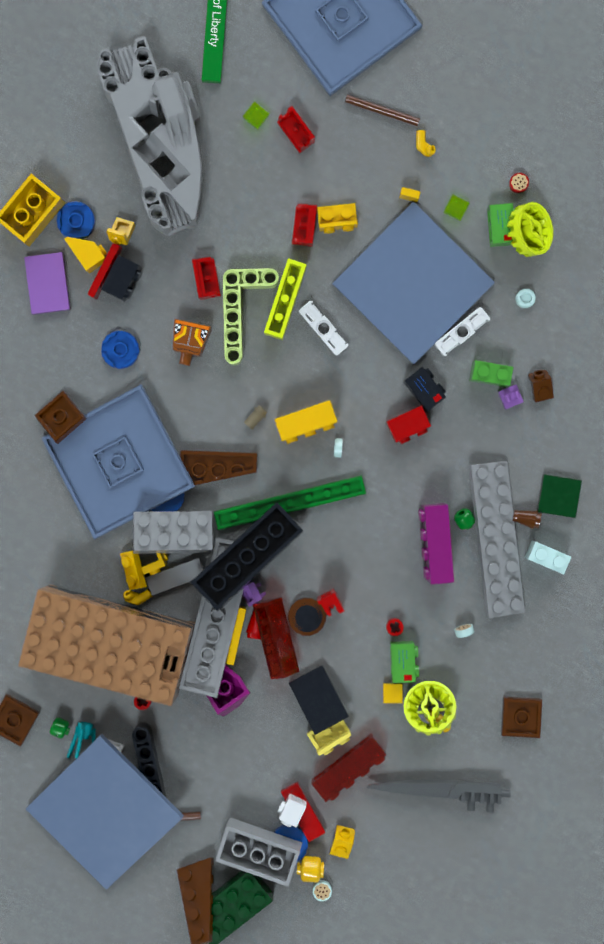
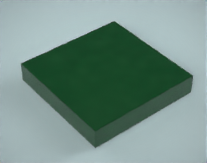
[537,474,582,518]

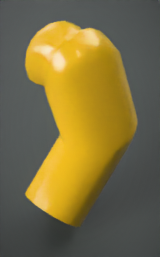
[123,589,153,605]

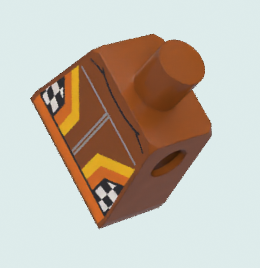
[173,319,212,366]

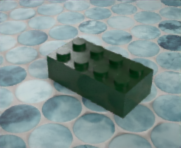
[208,870,274,944]

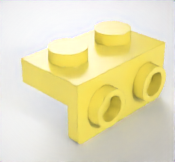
[307,720,351,756]

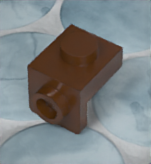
[528,370,554,403]

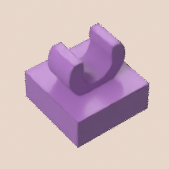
[498,384,524,409]
[243,582,266,607]

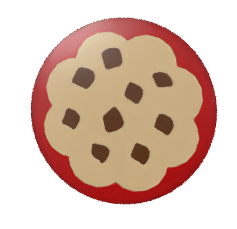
[509,173,529,193]

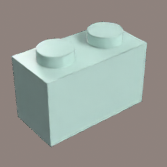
[524,540,571,574]

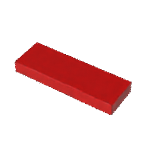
[87,243,122,300]
[281,782,326,842]

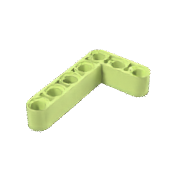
[223,268,279,365]

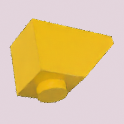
[64,237,107,274]

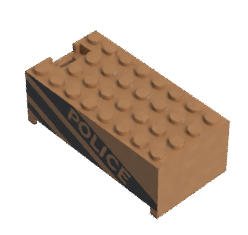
[18,584,196,706]

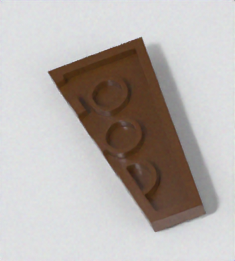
[180,450,257,485]
[177,857,214,944]

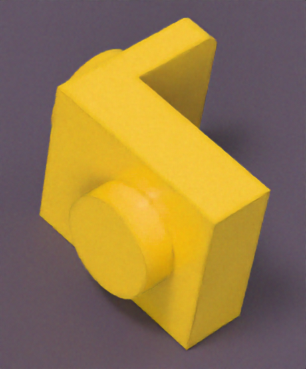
[106,217,135,245]
[141,553,169,576]
[330,825,355,859]

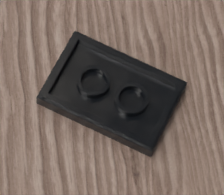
[289,665,349,735]

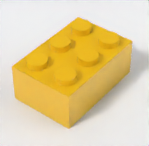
[0,173,66,247]
[275,400,337,444]

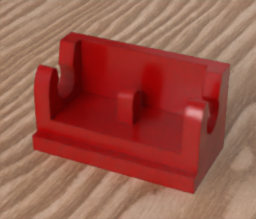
[277,106,315,154]
[292,204,317,247]
[192,257,221,300]
[317,588,344,616]

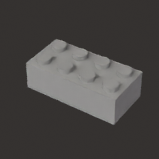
[133,511,213,554]
[215,817,302,887]

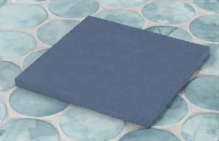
[262,0,422,96]
[332,202,495,365]
[41,384,195,540]
[26,734,184,890]

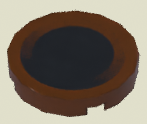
[288,597,326,636]

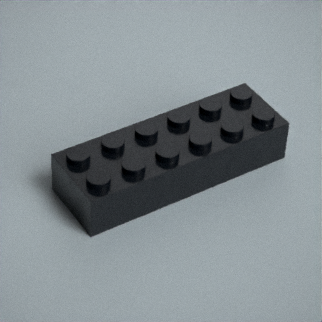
[191,502,304,612]

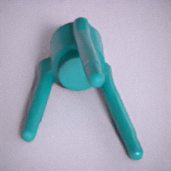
[66,722,96,759]

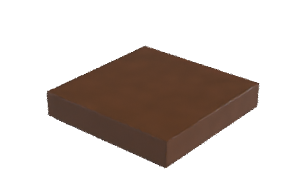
[34,391,86,444]
[0,694,40,747]
[501,697,542,738]

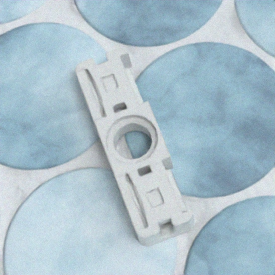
[299,301,348,356]
[434,307,490,357]

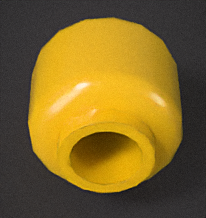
[297,856,324,883]

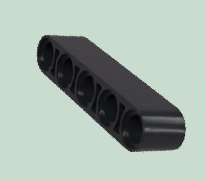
[132,723,167,798]

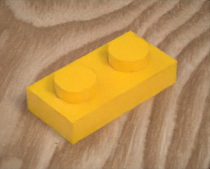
[120,550,147,590]

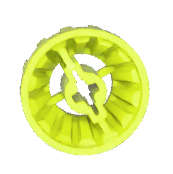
[507,202,553,257]
[404,681,457,736]

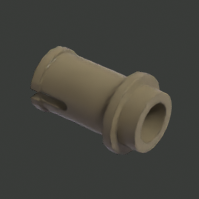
[244,405,268,430]

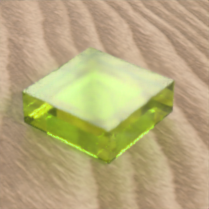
[242,101,270,130]
[443,195,470,221]

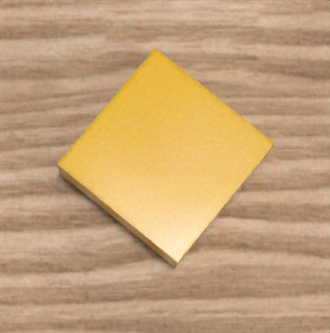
[399,187,421,202]
[383,683,403,703]

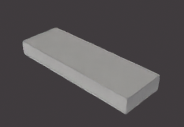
[146,557,204,595]

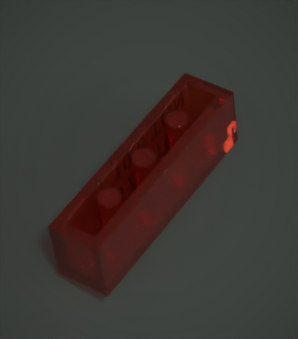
[253,597,300,679]
[311,733,386,802]

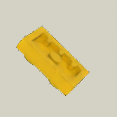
[317,203,358,234]

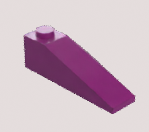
[206,665,250,717]

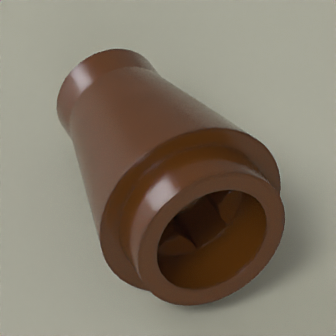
[513,510,542,529]

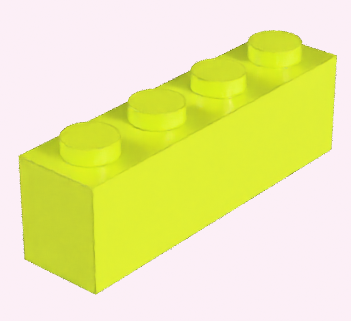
[264,258,307,340]

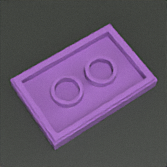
[24,252,71,315]

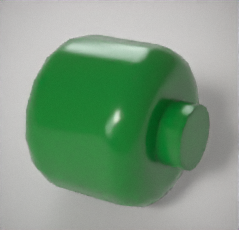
[454,508,475,530]
[49,717,71,739]

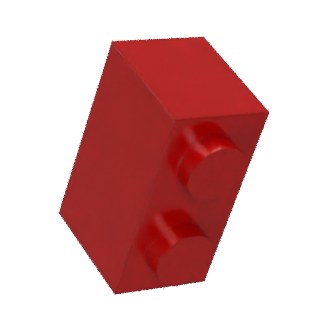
[386,405,431,444]

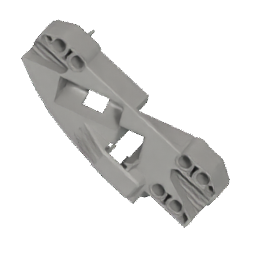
[97,36,202,237]

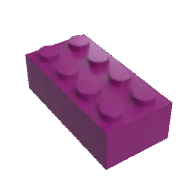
[418,503,454,584]

